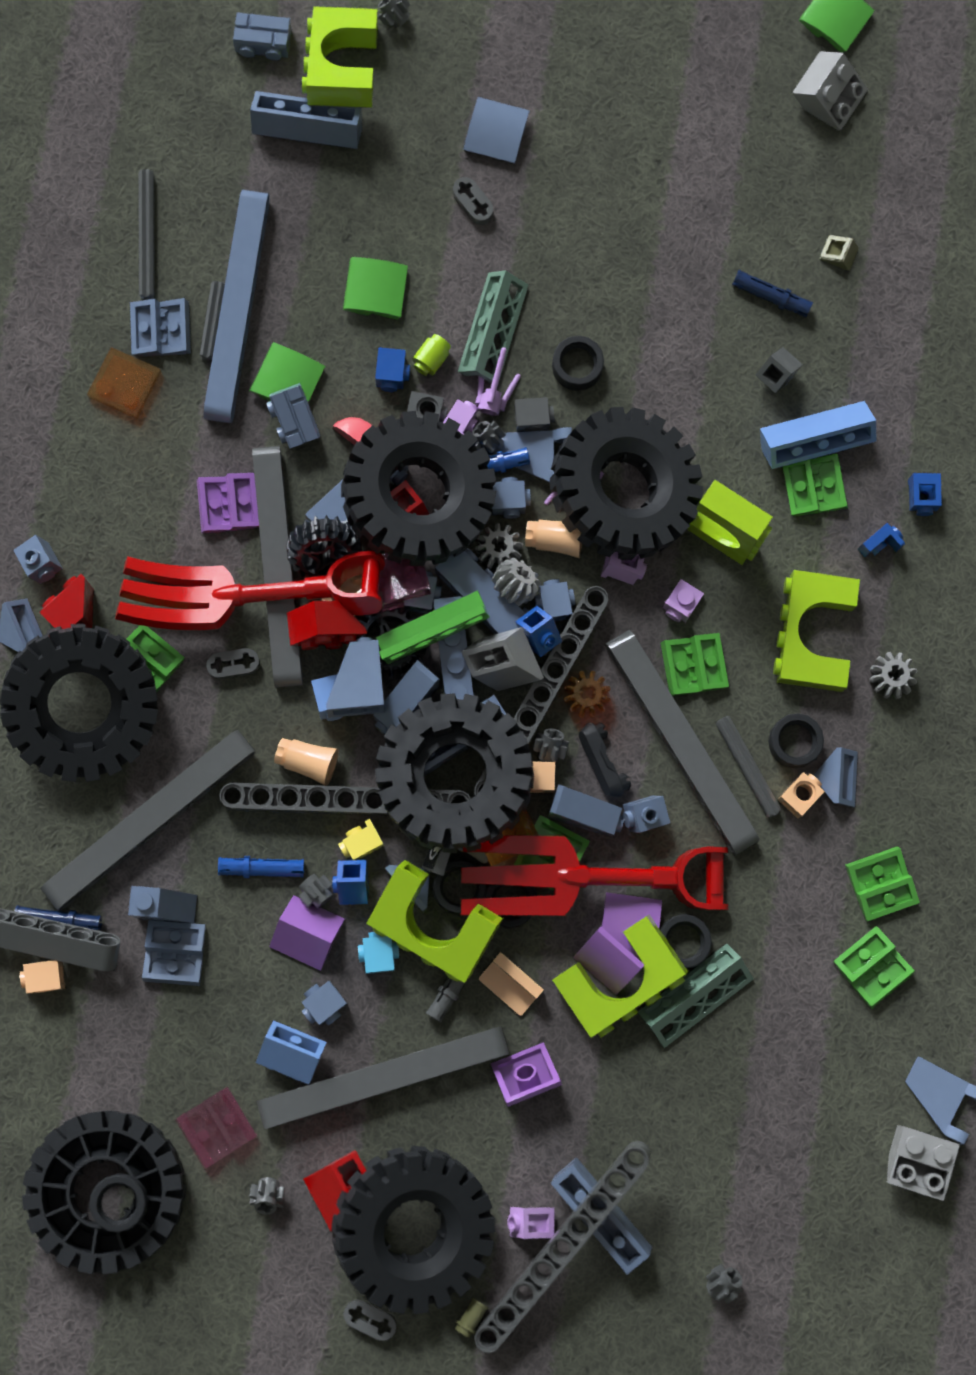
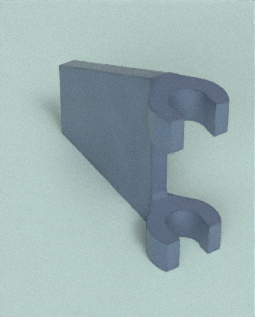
[500,427,572,483]
[905,1056,976,1145]

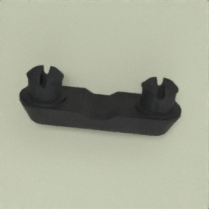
[579,722,631,797]

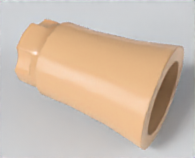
[525,520,582,558]
[274,738,339,786]

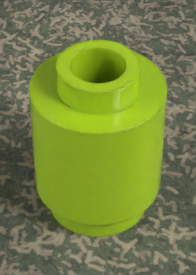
[412,334,451,376]

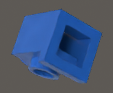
[908,473,942,516]

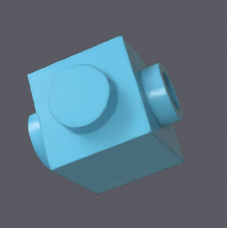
[358,932,399,974]

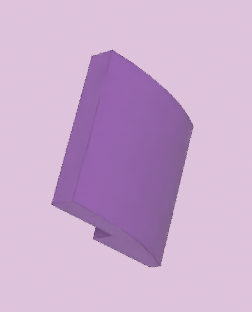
[197,473,259,533]
[601,892,662,959]
[573,927,644,995]

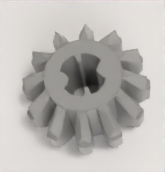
[476,524,523,570]
[492,558,541,606]
[869,652,917,699]

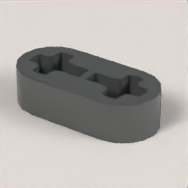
[453,177,493,225]
[206,648,260,679]
[344,1299,397,1341]

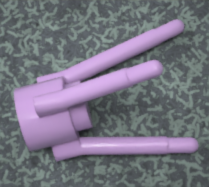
[475,347,521,416]

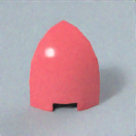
[332,417,372,446]

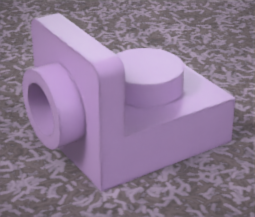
[663,579,704,623]
[507,1207,554,1239]

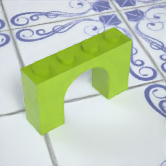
[302,7,378,108]
[687,480,772,565]
[773,570,860,692]
[366,860,503,983]
[552,914,688,1038]

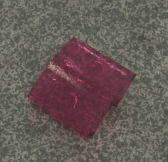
[377,553,431,613]
[175,1087,257,1170]

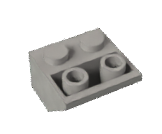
[792,51,868,131]
[462,627,544,691]
[887,1125,960,1201]

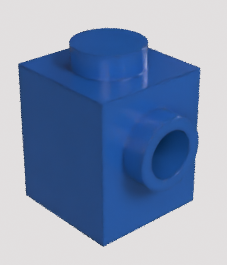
[375,347,410,392]
[515,606,562,657]
[332,860,369,905]

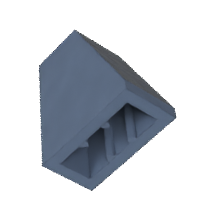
[326,637,385,718]
[373,660,439,735]
[548,785,624,837]
[128,886,197,923]

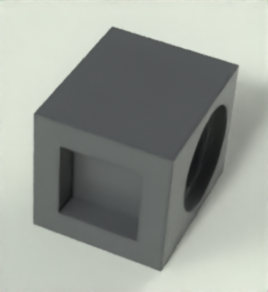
[407,391,448,423]
[514,397,554,432]

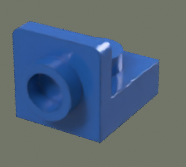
[858,523,905,557]

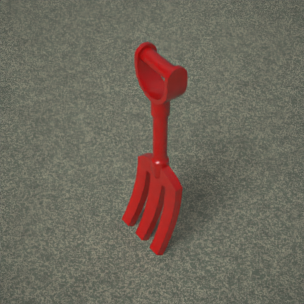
[115,551,385,630]
[461,836,729,916]

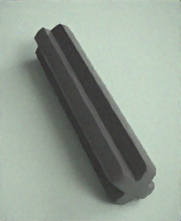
[200,281,225,360]

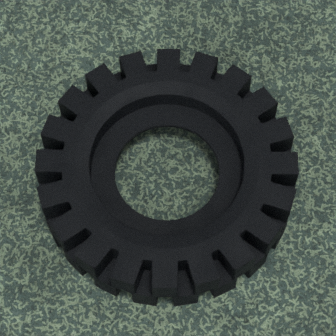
[0,624,158,782]
[375,693,534,853]

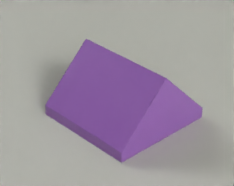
[269,895,345,971]
[491,1042,562,1106]

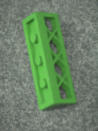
[376,590,490,664]

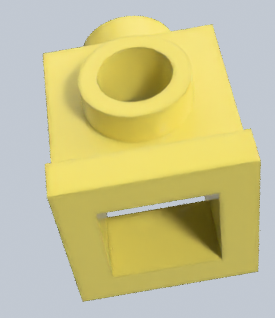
[338,819,384,860]

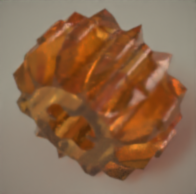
[564,671,611,718]

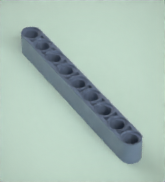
[203,190,270,423]

